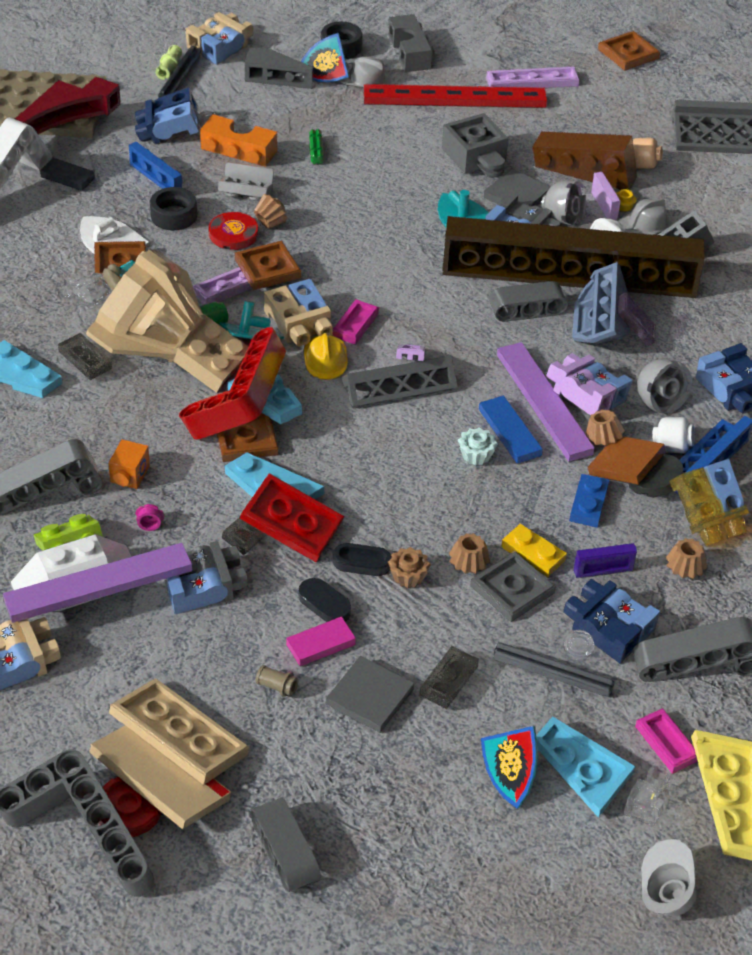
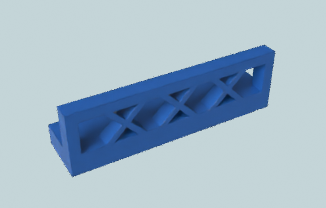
[673,415,752,500]

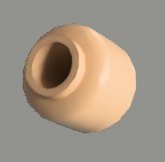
[633,138,663,169]

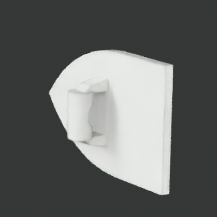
[80,216,149,254]

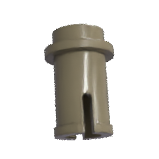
[255,665,298,697]

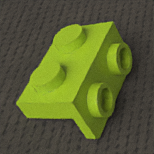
[33,514,103,551]

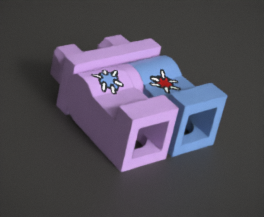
[546,353,633,415]

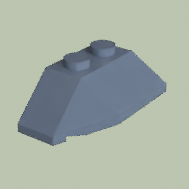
[572,262,630,343]

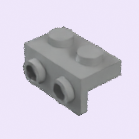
[218,162,274,200]

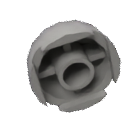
[542,180,587,228]
[637,358,692,414]

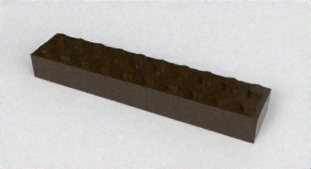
[442,216,705,298]

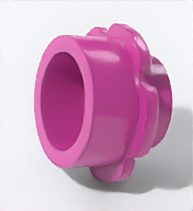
[135,504,165,531]

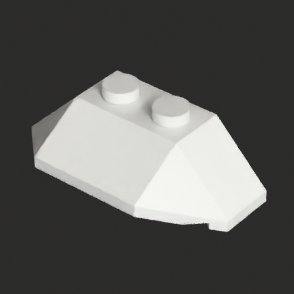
[11,534,132,611]

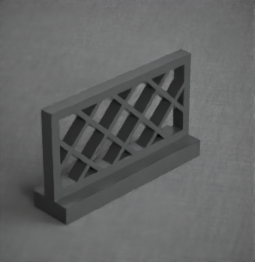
[671,100,752,154]

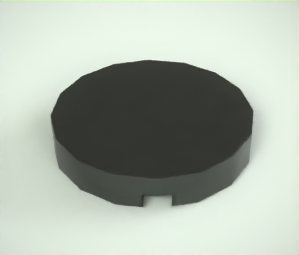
[628,454,684,497]

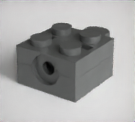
[442,113,509,178]

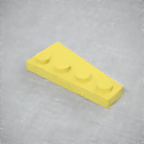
[691,730,752,860]

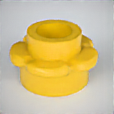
[616,189,637,211]

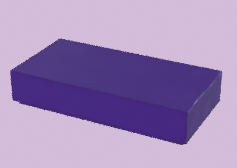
[573,543,637,578]

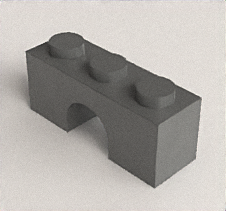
[388,14,435,72]

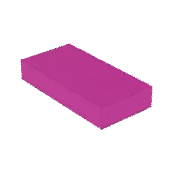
[332,299,379,345]
[286,617,356,666]
[635,708,698,774]

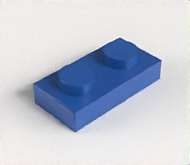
[569,474,609,528]

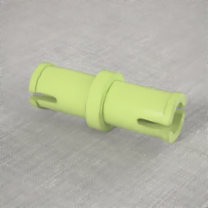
[155,45,183,80]

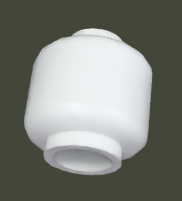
[653,417,695,453]

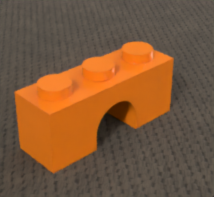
[200,114,277,167]

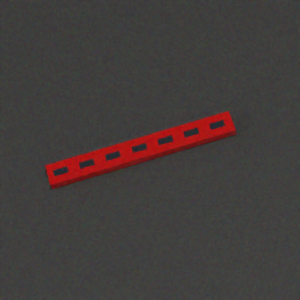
[364,84,547,108]

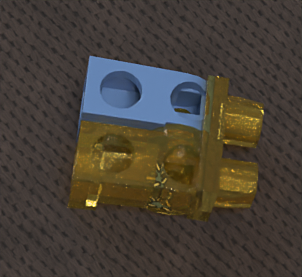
[669,459,749,546]

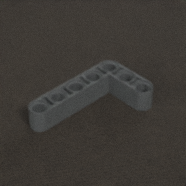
[0,749,154,897]

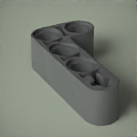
[0,439,103,516]
[633,617,752,682]

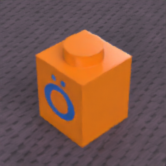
[108,439,150,489]

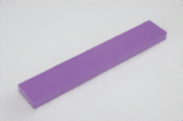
[497,342,594,462]
[3,543,192,623]

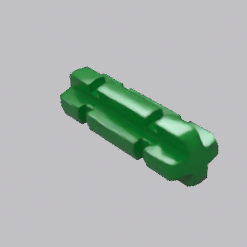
[309,129,323,164]

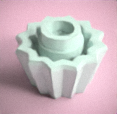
[458,427,498,466]

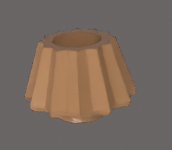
[254,194,288,229]
[586,409,625,446]
[449,533,490,574]
[666,538,707,579]
[388,547,431,588]

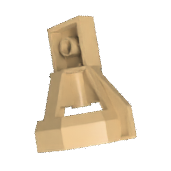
[86,249,248,393]

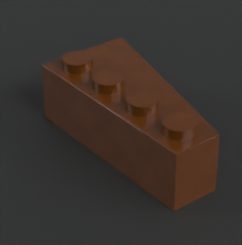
[532,131,637,190]

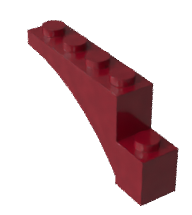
[15,76,121,135]

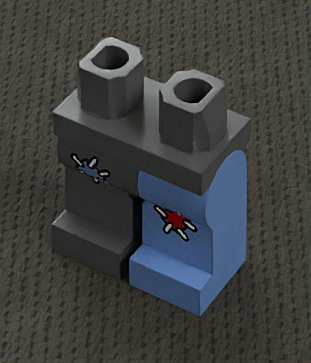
[486,192,561,226]
[164,541,248,614]

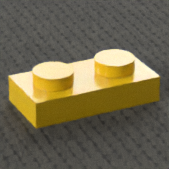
[501,524,567,577]

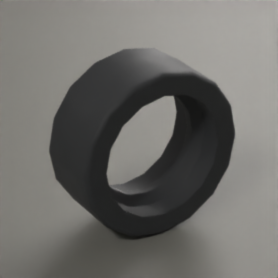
[321,21,363,59]
[149,187,197,231]

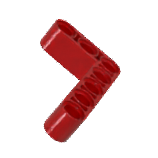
[179,327,286,440]

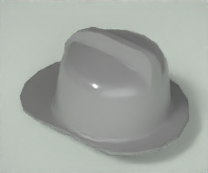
[340,57,390,88]
[618,198,671,235]
[641,839,697,920]

